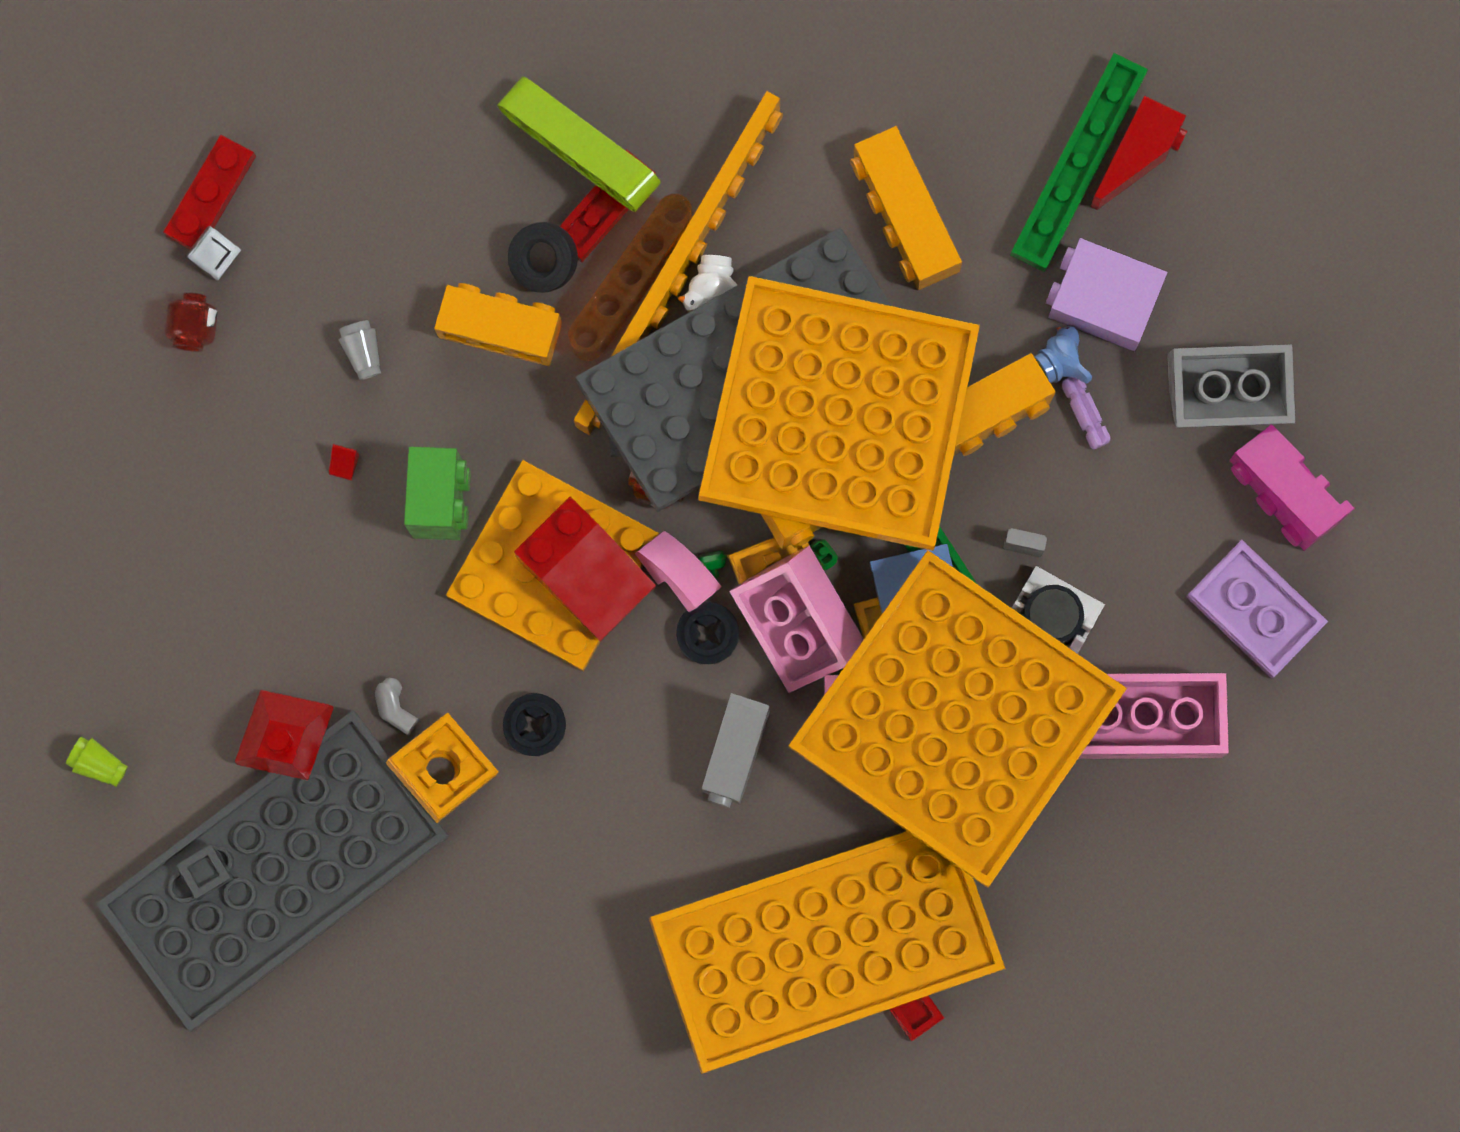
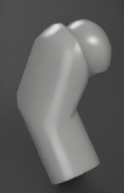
[374,677,419,735]

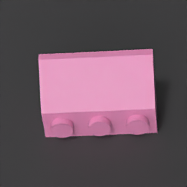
[729,545,864,693]

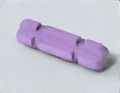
[1062,377,1110,449]

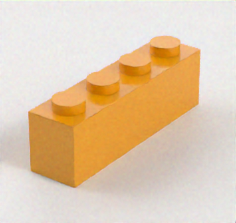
[850,126,962,291]

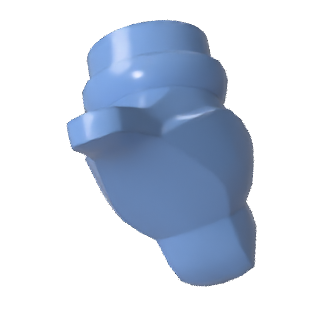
[1034,326,1092,383]

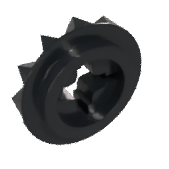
[676,602,739,665]
[503,693,566,757]

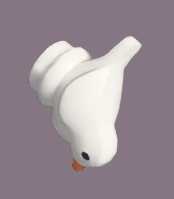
[678,255,737,312]

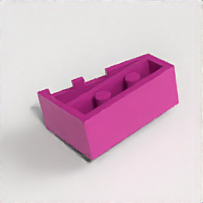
[1229,425,1355,551]

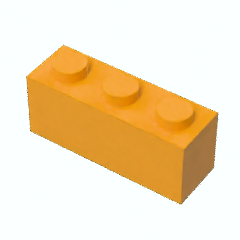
[434,283,562,367]

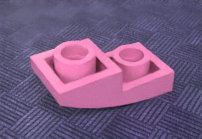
[635,531,722,612]

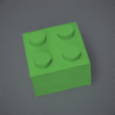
[404,447,471,540]

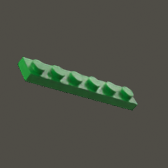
[1010,53,1148,272]

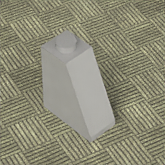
[702,693,770,808]

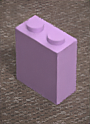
[1046,238,1167,352]

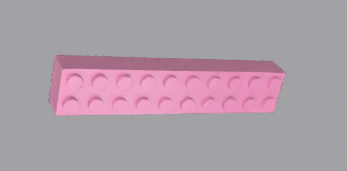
[824,673,1229,759]

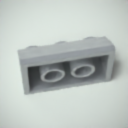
[1167,344,1295,428]

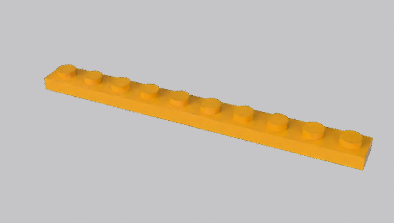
[574,91,783,435]

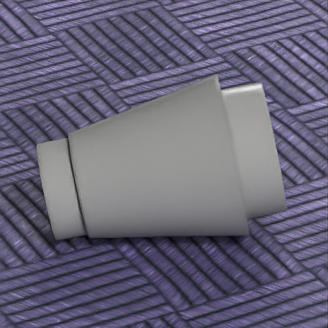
[338,320,381,380]

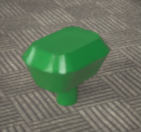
[810,539,838,570]
[698,551,727,578]

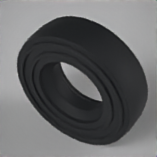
[508,222,578,293]

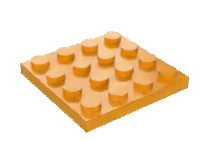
[446,460,659,672]

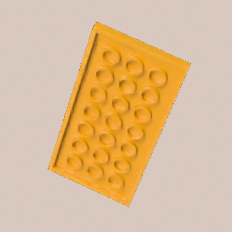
[649,831,1006,1074]

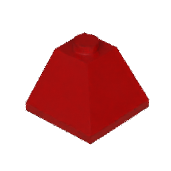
[235,690,334,781]

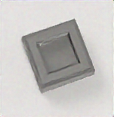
[1003,528,1047,557]

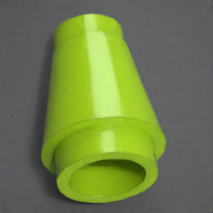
[65,736,128,787]

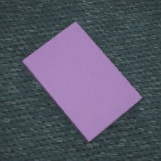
[1186,540,1328,679]

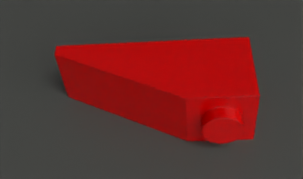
[1091,96,1188,210]

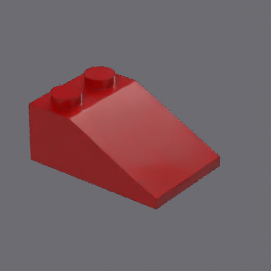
[514,496,656,642]

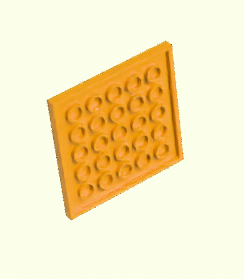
[698,276,980,551]
[788,550,1127,888]

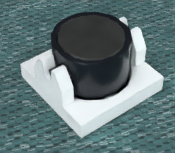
[1012,566,1105,653]

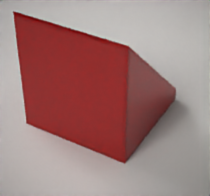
[329,444,360,481]

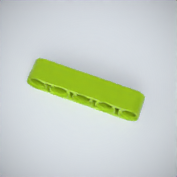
[497,76,661,212]

